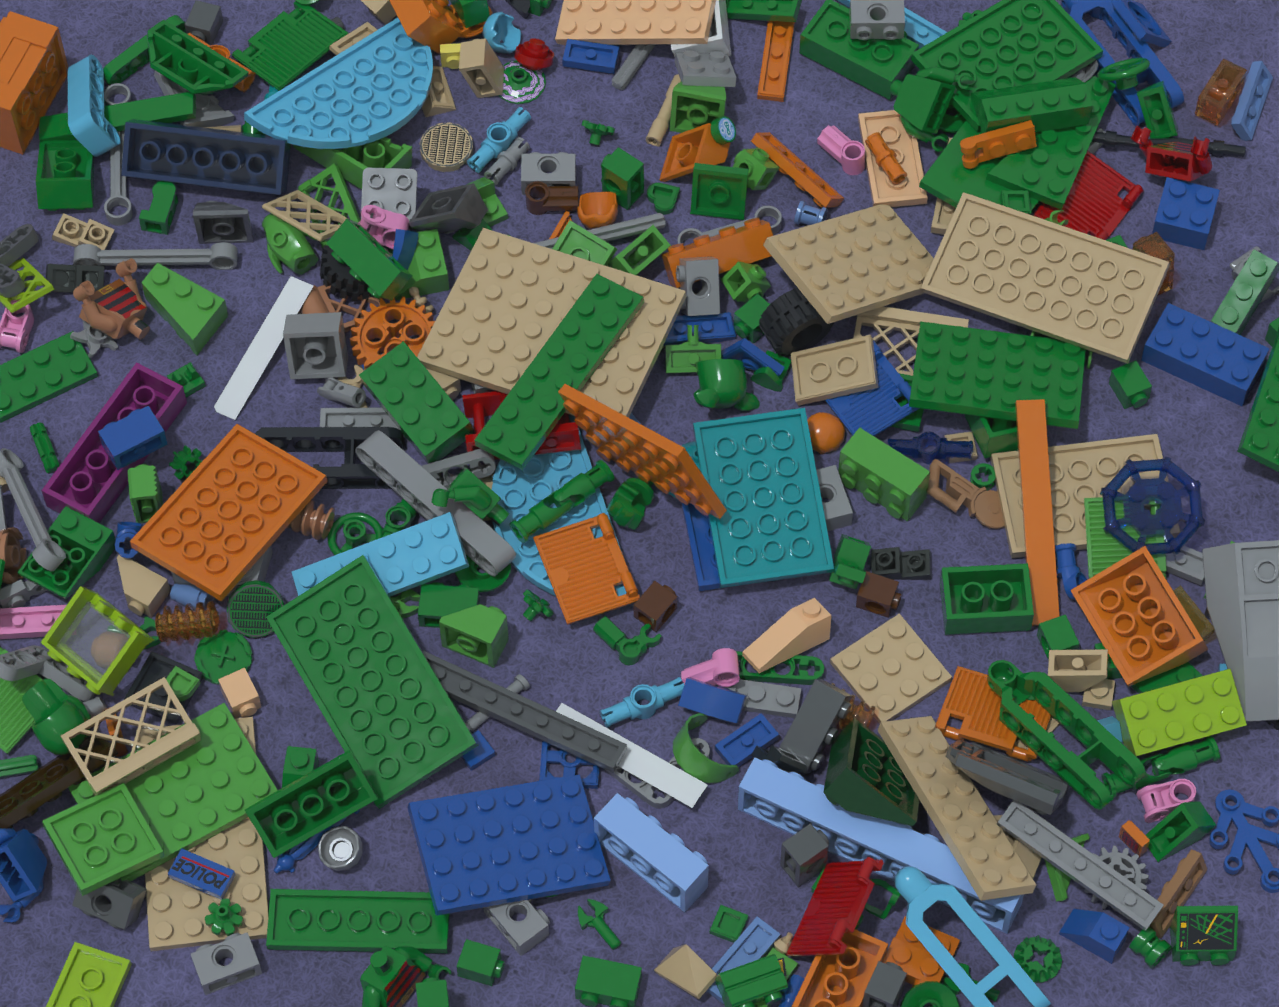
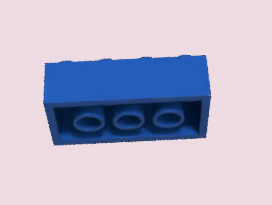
[1141,303,1270,406]

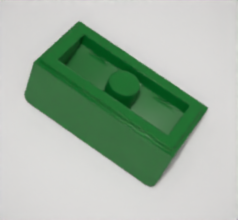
[1137,81,1178,139]

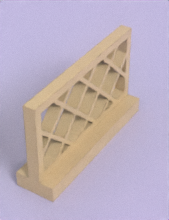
[854,306,969,376]
[61,677,201,796]

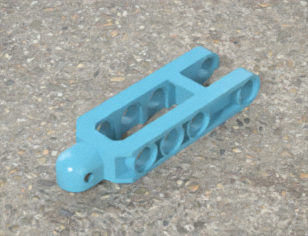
[895,866,1051,1007]

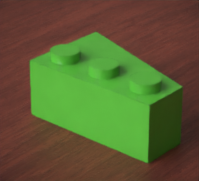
[141,263,228,356]

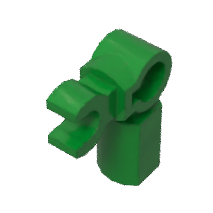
[593,616,662,666]

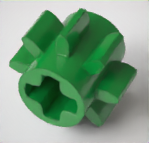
[169,445,203,480]

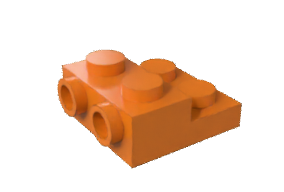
[882,916,960,987]

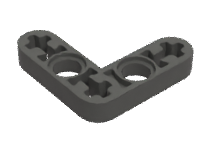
[0,224,39,298]

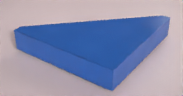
[721,338,785,376]

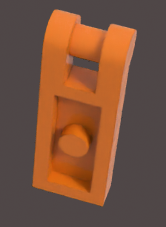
[960,120,1037,169]

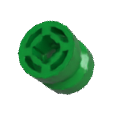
[1129,926,1172,968]

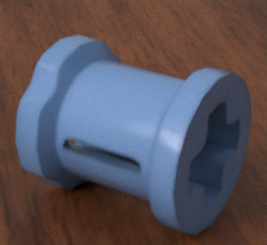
[794,201,828,225]

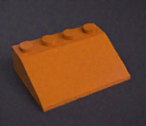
[1070,546,1208,687]

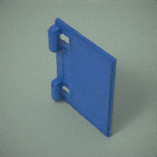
[825,340,919,436]

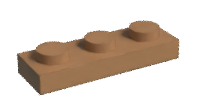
[1149,849,1207,938]

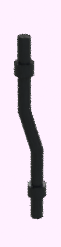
[1092,130,1246,157]

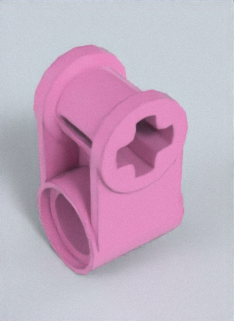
[358,205,410,249]
[0,299,34,353]
[1136,779,1196,823]

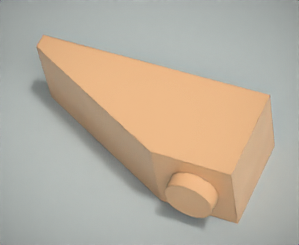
[742,598,831,673]

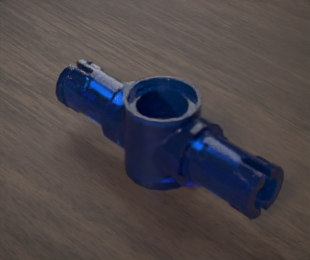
[887,431,973,465]

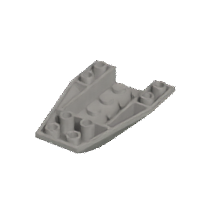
[1202,540,1279,722]

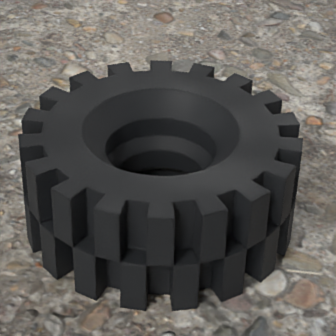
[320,240,389,301]

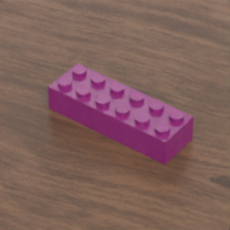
[41,362,187,523]

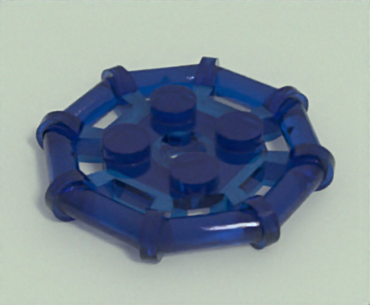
[1100,457,1205,555]

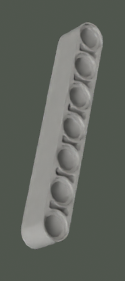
[355,430,516,576]

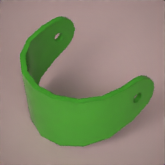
[673,713,739,783]

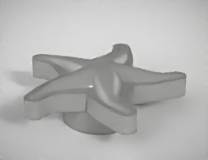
[70,320,118,358]

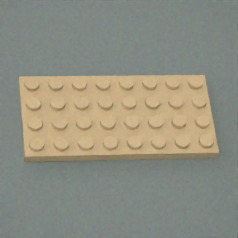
[921,192,1170,364]
[136,717,269,951]

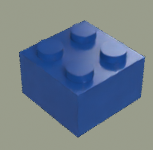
[1151,177,1220,250]

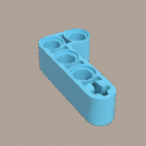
[68,55,121,157]

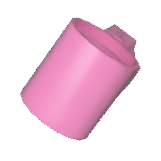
[817,125,866,175]
[681,648,740,687]

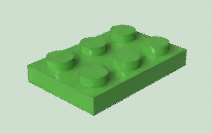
[552,220,617,266]

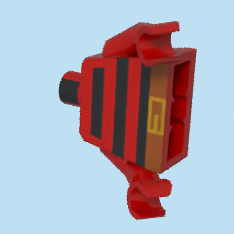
[1131,125,1212,181]

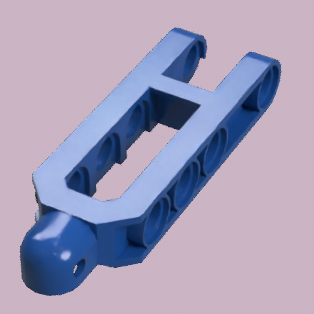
[1061,0,1184,126]

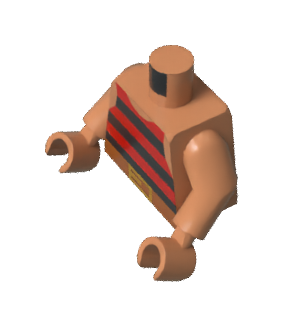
[73,258,150,340]

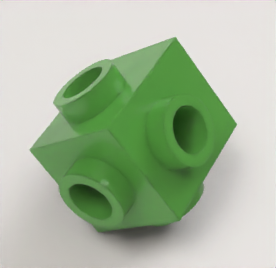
[733,148,780,190]
[721,261,771,303]

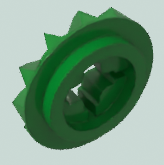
[1013,935,1062,983]

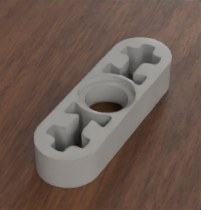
[422,449,495,488]

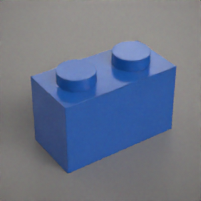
[98,406,168,470]

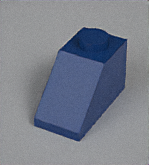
[1059,909,1130,964]

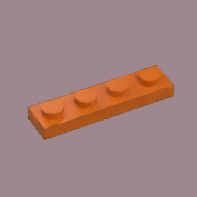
[751,132,844,208]

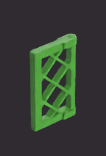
[298,163,360,249]

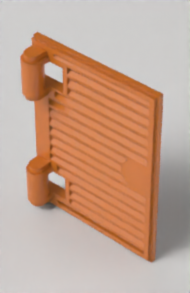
[533,513,640,625]
[935,666,1051,762]

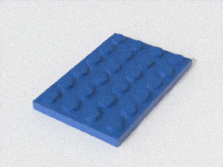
[408,774,611,916]

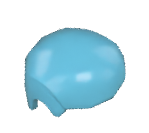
[483,12,521,53]

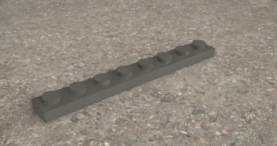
[422,650,627,773]

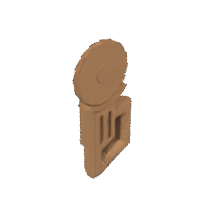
[927,459,1005,529]

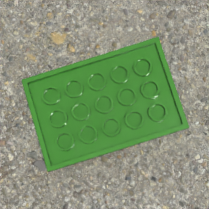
[68,703,278,881]

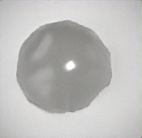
[318,826,363,871]

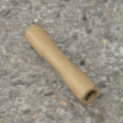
[645,74,681,147]

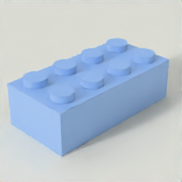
[594,793,709,912]

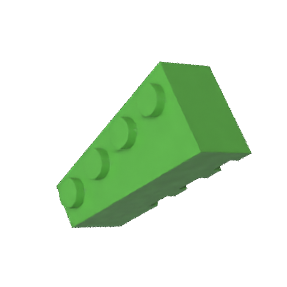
[293,137,412,189]

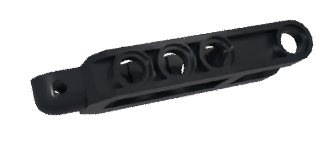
[254,427,403,489]

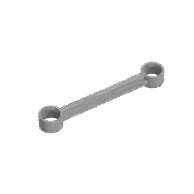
[104,83,133,226]
[73,242,238,270]
[0,448,66,571]

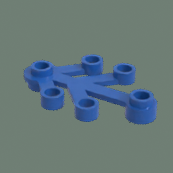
[1209,789,1279,893]

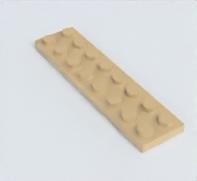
[878,716,1036,901]

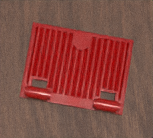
[1033,151,1144,240]
[786,857,884,956]

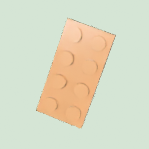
[858,110,928,207]

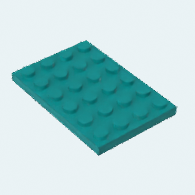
[693,408,834,588]

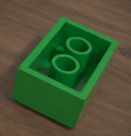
[940,563,1034,635]

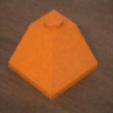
[659,123,731,182]

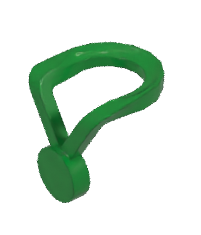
[864,879,901,919]

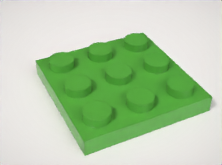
[42,783,164,896]

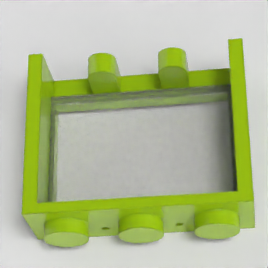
[40,586,154,696]

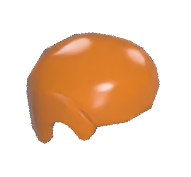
[807,412,845,454]

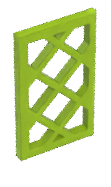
[0,258,54,313]

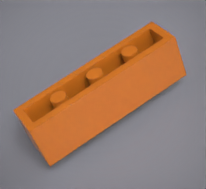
[661,218,773,288]

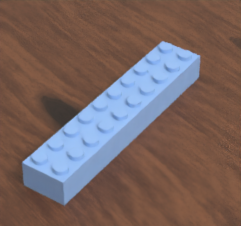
[738,757,1024,934]

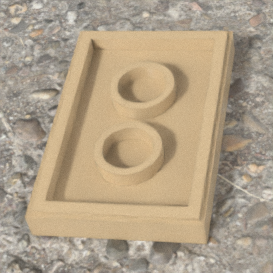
[791,335,879,406]

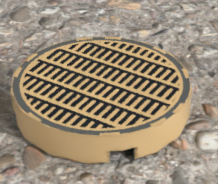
[420,122,473,172]

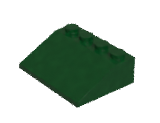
[823,718,919,826]

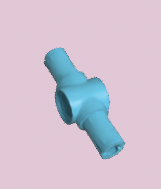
[467,107,531,173]
[600,677,684,728]

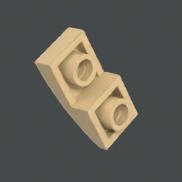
[52,213,115,250]

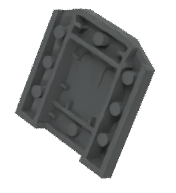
[945,740,1070,815]

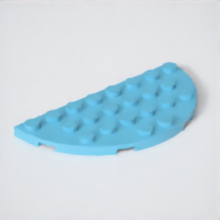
[244,18,433,149]
[492,414,626,596]

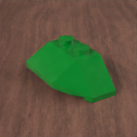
[147,19,249,95]

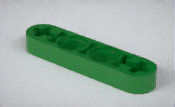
[103,15,186,86]
[736,651,824,685]

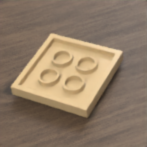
[830,614,952,724]

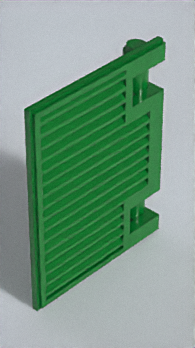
[232,1,349,91]

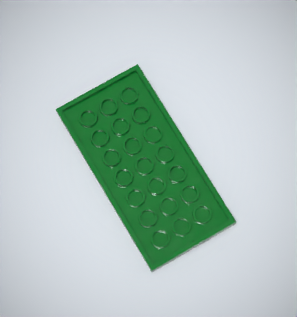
[266,555,479,809]

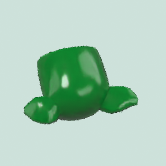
[693,359,760,411]

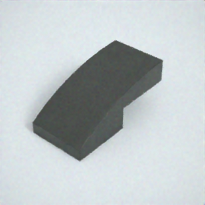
[46,264,104,293]
[751,745,807,773]

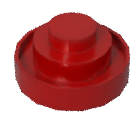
[515,38,554,70]

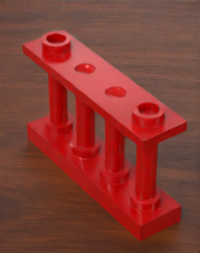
[462,391,581,459]

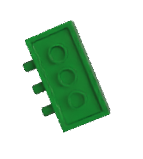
[799,0,919,100]

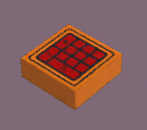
[1119,820,1150,857]

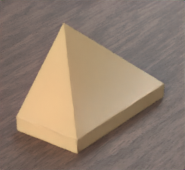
[654,944,717,999]

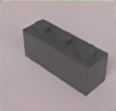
[779,679,852,774]

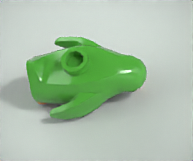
[262,213,319,275]

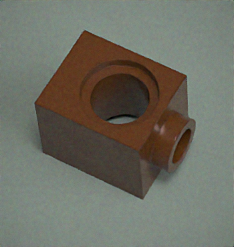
[856,571,902,618]
[633,581,677,632]

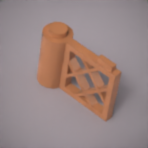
[299,285,380,332]

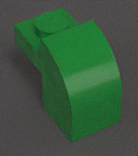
[829,534,871,589]

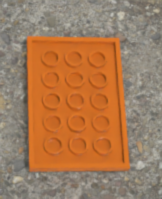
[558,384,727,519]
[130,424,327,601]

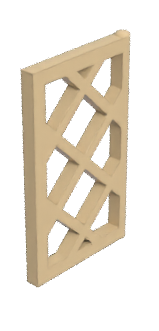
[262,190,348,242]

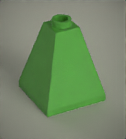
[670,82,726,133]

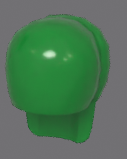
[22,678,91,755]

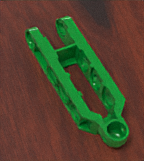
[987,660,1146,810]

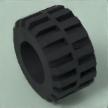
[759,288,835,356]

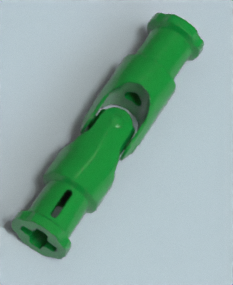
[509,460,614,543]
[1101,735,1220,798]

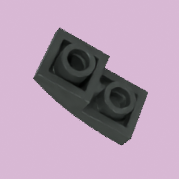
[871,547,932,580]

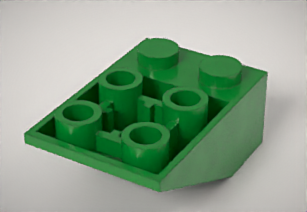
[17,506,116,599]

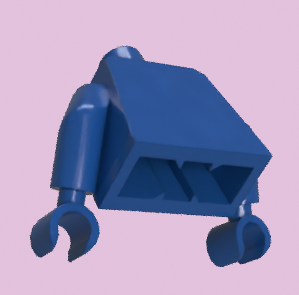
[0,828,47,922]

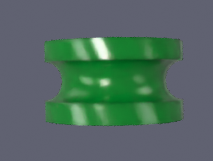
[970,463,996,491]

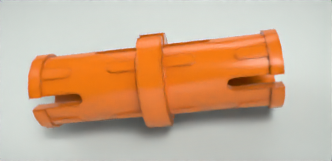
[865,132,907,185]

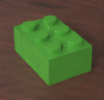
[838,427,930,522]

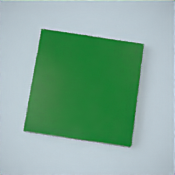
[919,120,1040,213]

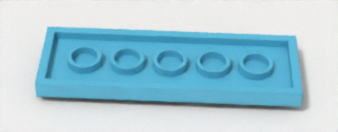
[292,512,469,597]

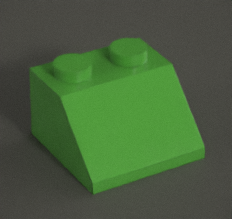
[389,229,449,300]
[439,604,509,668]

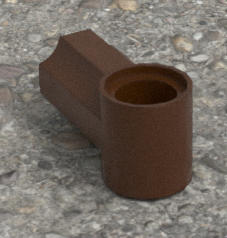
[525,181,579,215]

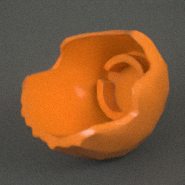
[577,192,618,230]

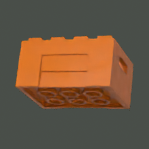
[0,11,68,155]

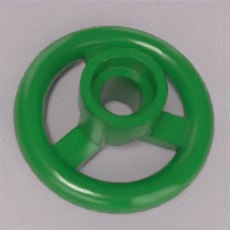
[1097,58,1150,90]
[327,512,383,555]

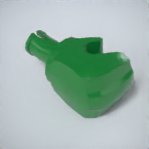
[607,477,654,530]

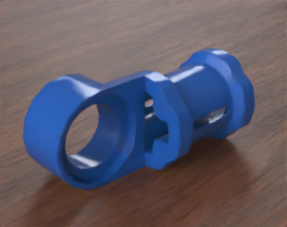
[115,521,143,558]
[1055,543,1087,600]

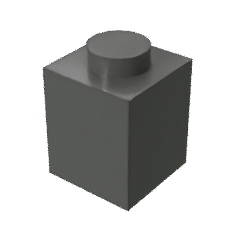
[185,0,223,45]

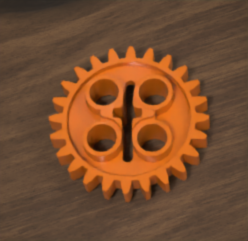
[350,297,435,370]

